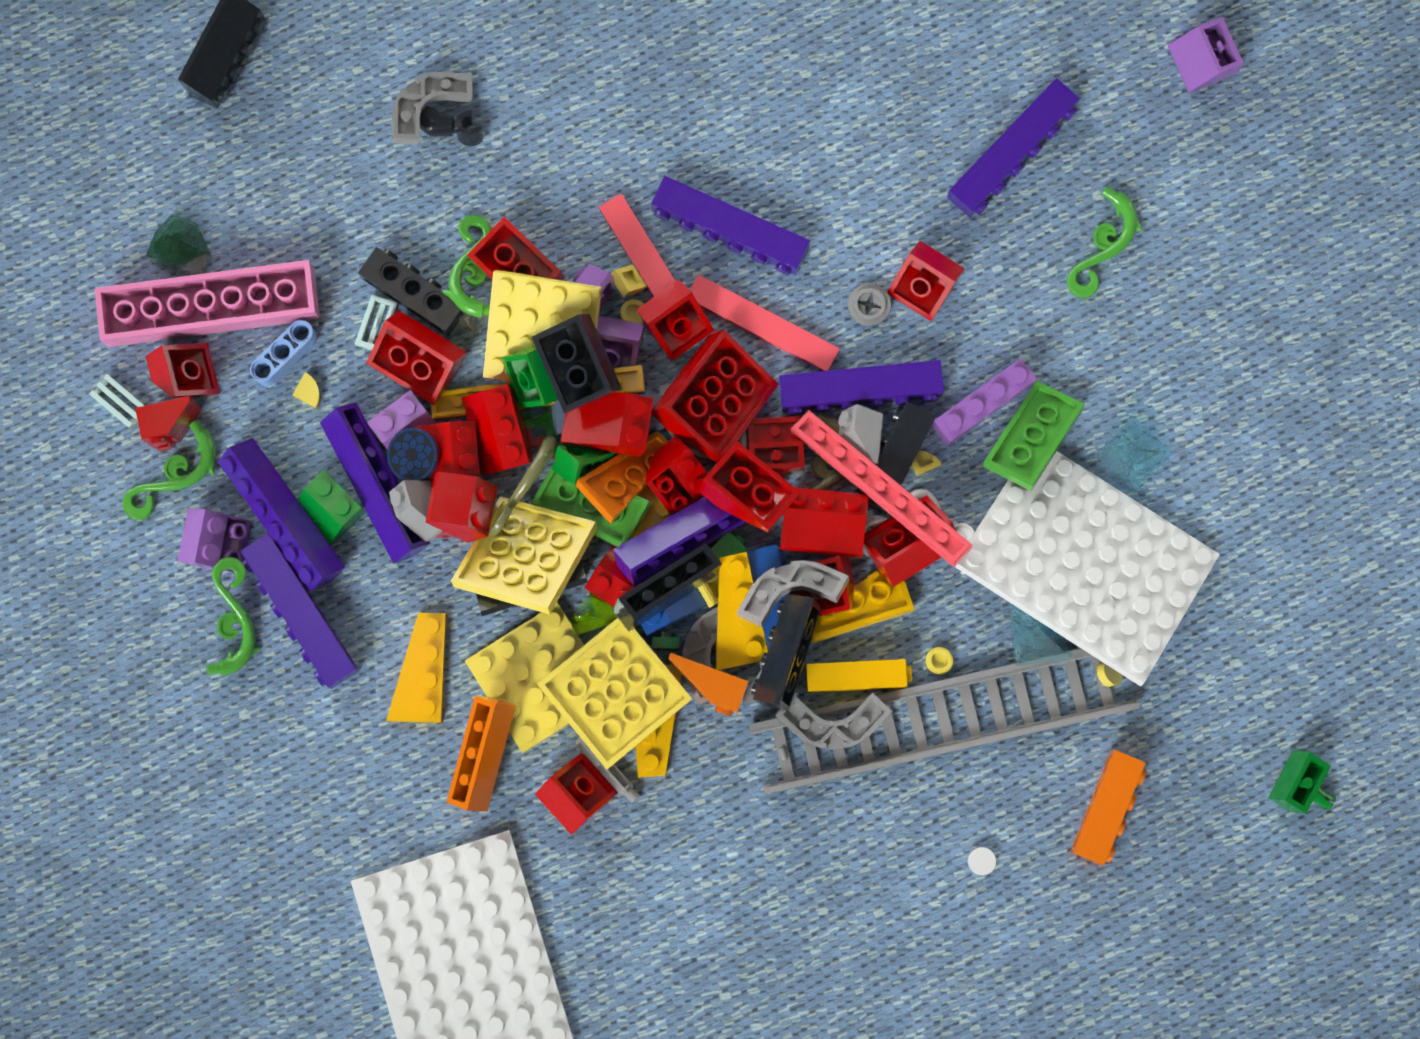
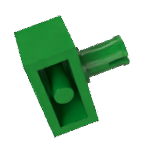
[1268,750,1336,814]

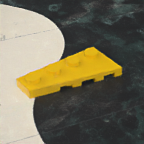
[715,551,768,670]
[811,571,914,644]
[386,613,447,723]
[635,664,682,778]

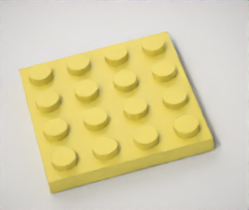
[483,270,602,382]
[451,496,598,614]
[465,603,584,753]
[537,618,692,770]

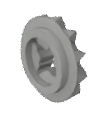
[848,284,891,326]

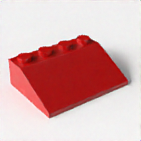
[651,329,779,463]

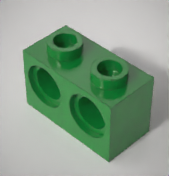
[552,444,618,485]

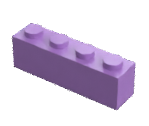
[932,358,1037,447]

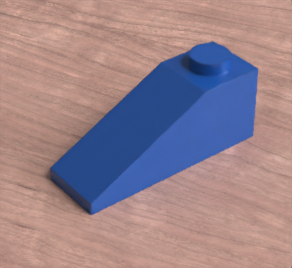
[641,588,708,638]

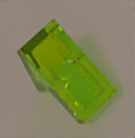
[570,592,618,636]

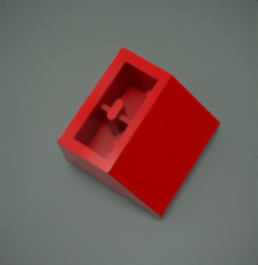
[645,436,708,516]

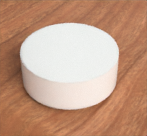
[967,847,996,875]

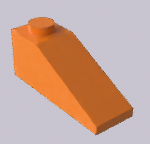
[669,653,749,717]

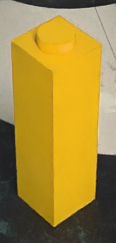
[806,659,912,693]

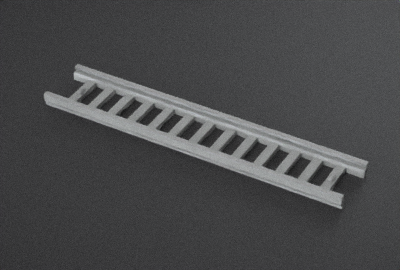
[749,648,1140,795]

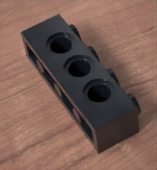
[358,247,465,337]

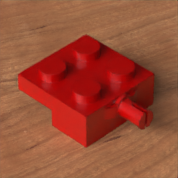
[748,416,805,478]

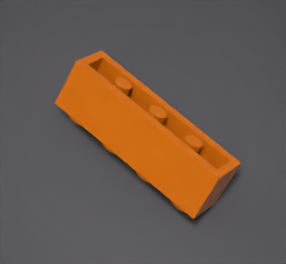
[446,696,516,811]
[1070,750,1147,866]

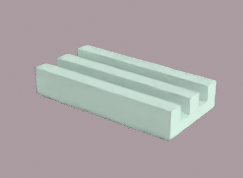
[355,295,398,350]
[89,374,145,429]

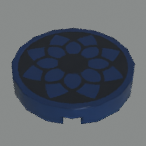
[387,428,440,481]

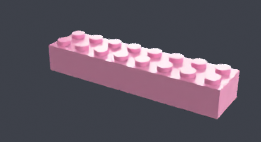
[95,260,320,347]

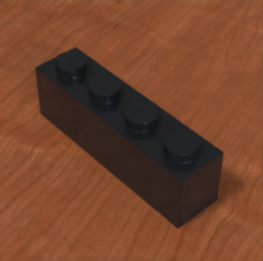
[856,402,936,515]
[613,543,722,632]

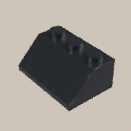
[531,314,622,413]

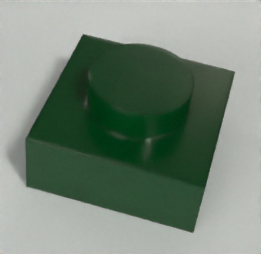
[652,632,680,651]

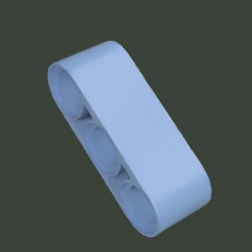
[250,320,317,387]

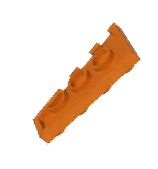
[576,431,668,524]

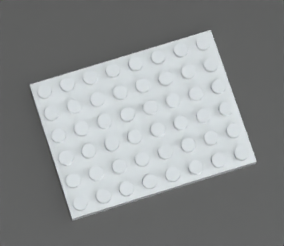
[955,451,1220,686]
[351,830,574,1039]

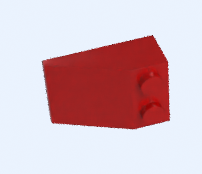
[560,392,654,457]
[698,441,801,532]

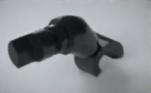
[420,106,483,146]

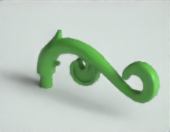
[1067,186,1143,298]
[442,215,491,318]
[122,420,216,520]
[206,557,262,676]

